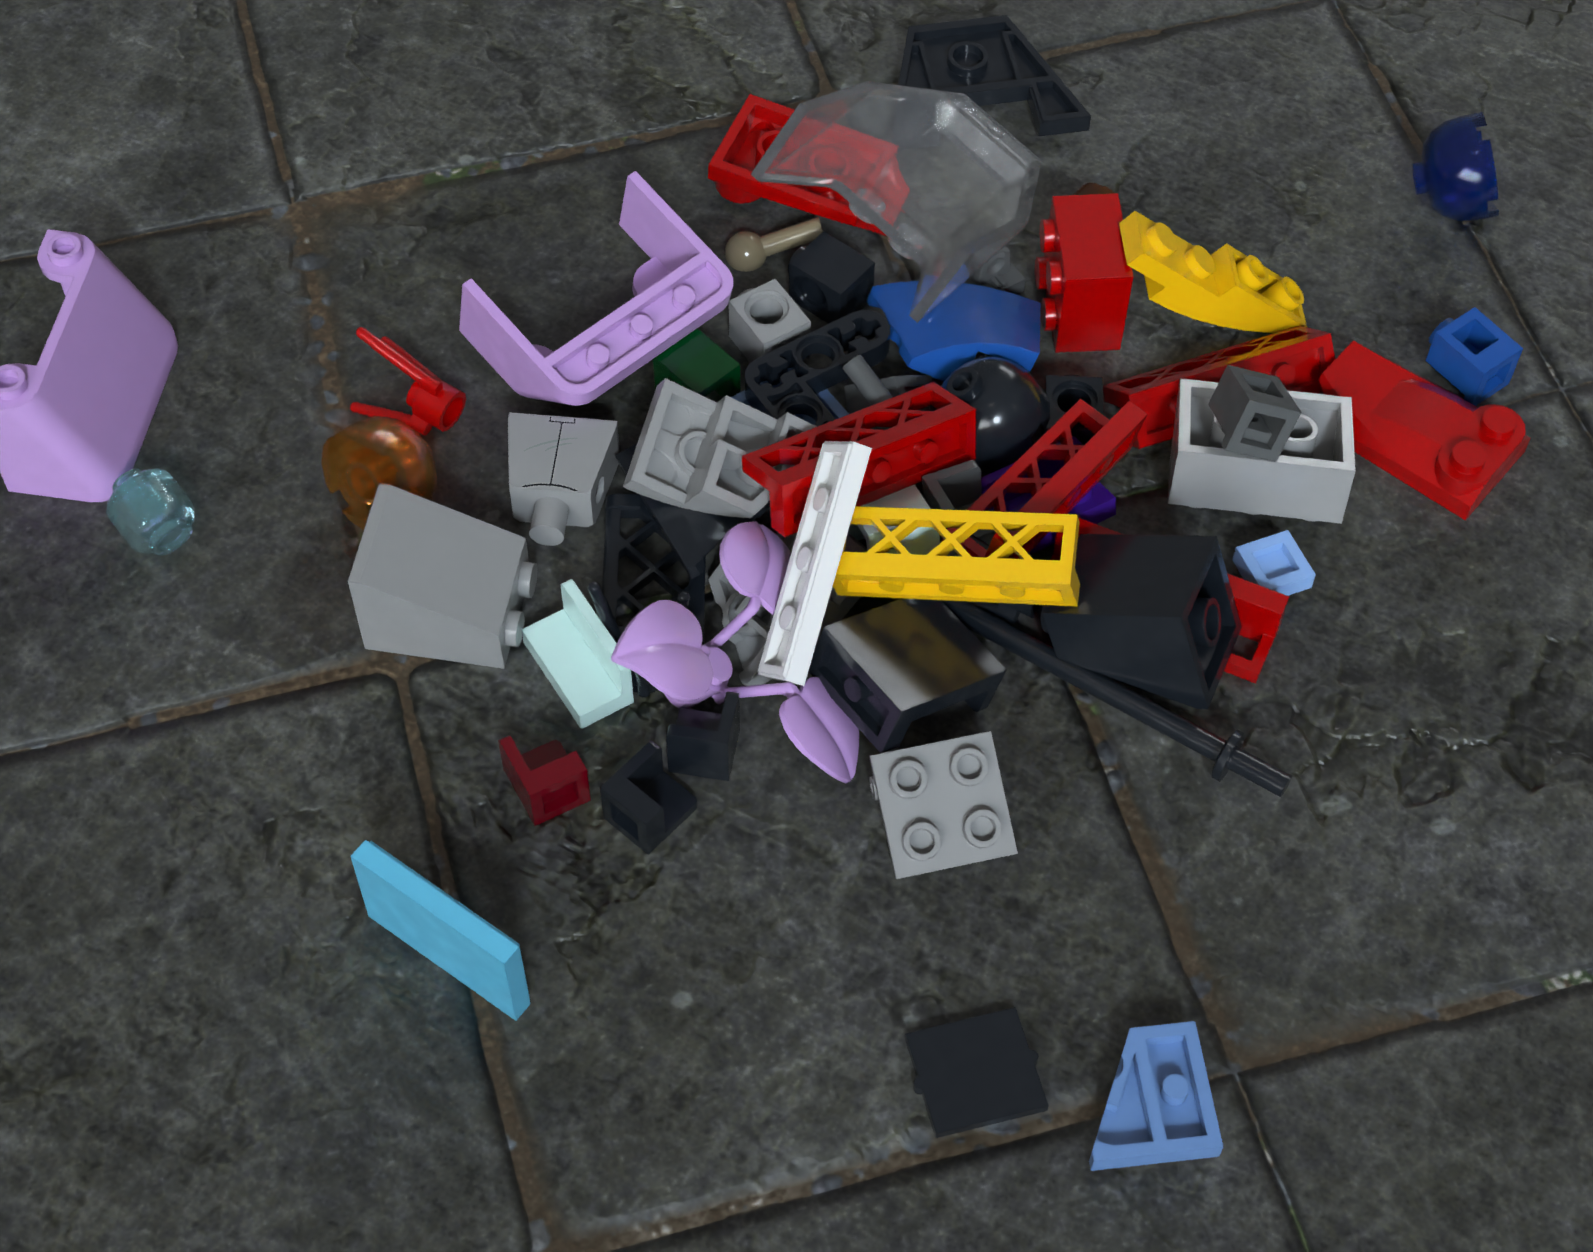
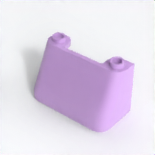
[0,229,178,502]

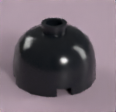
[933,357,1050,473]

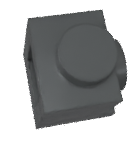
[1208,365,1302,462]

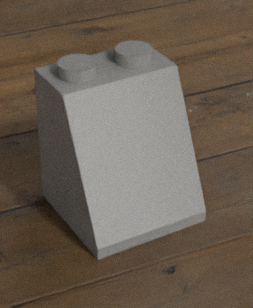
[348,483,538,669]

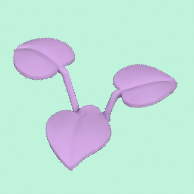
[611,521,859,783]

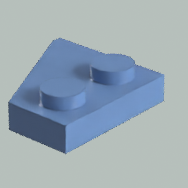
[1089,1021,1223,1171]

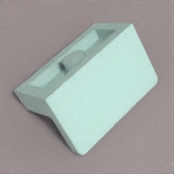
[522,579,634,729]

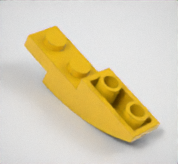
[1119,211,1307,333]

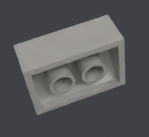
[1168,378,1356,524]

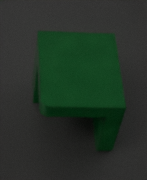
[653,328,741,397]

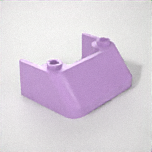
[459,171,733,406]

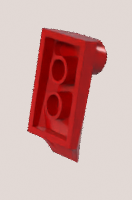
[708,94,908,237]
[1318,340,1531,521]

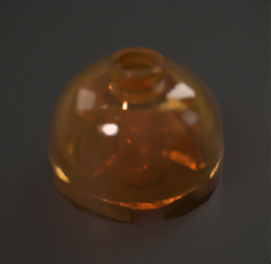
[321,416,438,531]

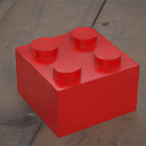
[1035,193,1134,353]

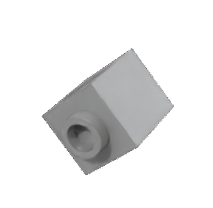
[728,279,811,363]

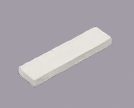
[758,441,872,686]

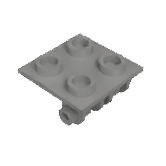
[869,731,1018,879]

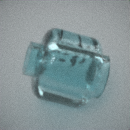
[106,468,196,556]

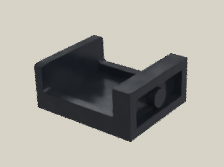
[808,599,1007,753]

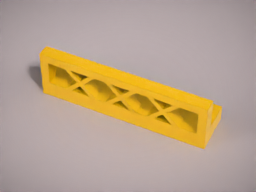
[833,506,1080,607]

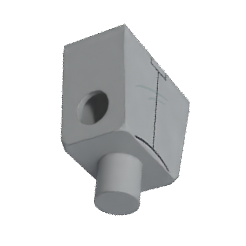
[508,412,620,546]

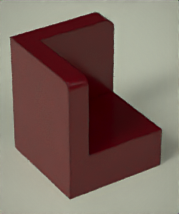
[498,735,591,826]

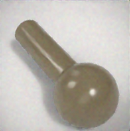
[725,217,823,272]

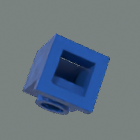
[1426,307,1523,406]

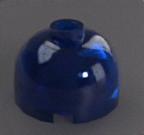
[1412,112,1499,222]

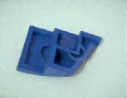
[867,280,1041,381]

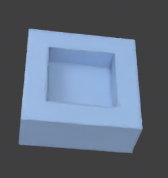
[1232,530,1316,596]

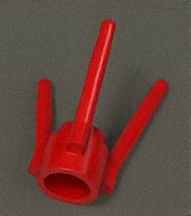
[350,327,466,436]

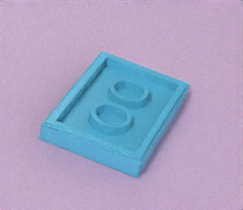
[350,840,531,1021]

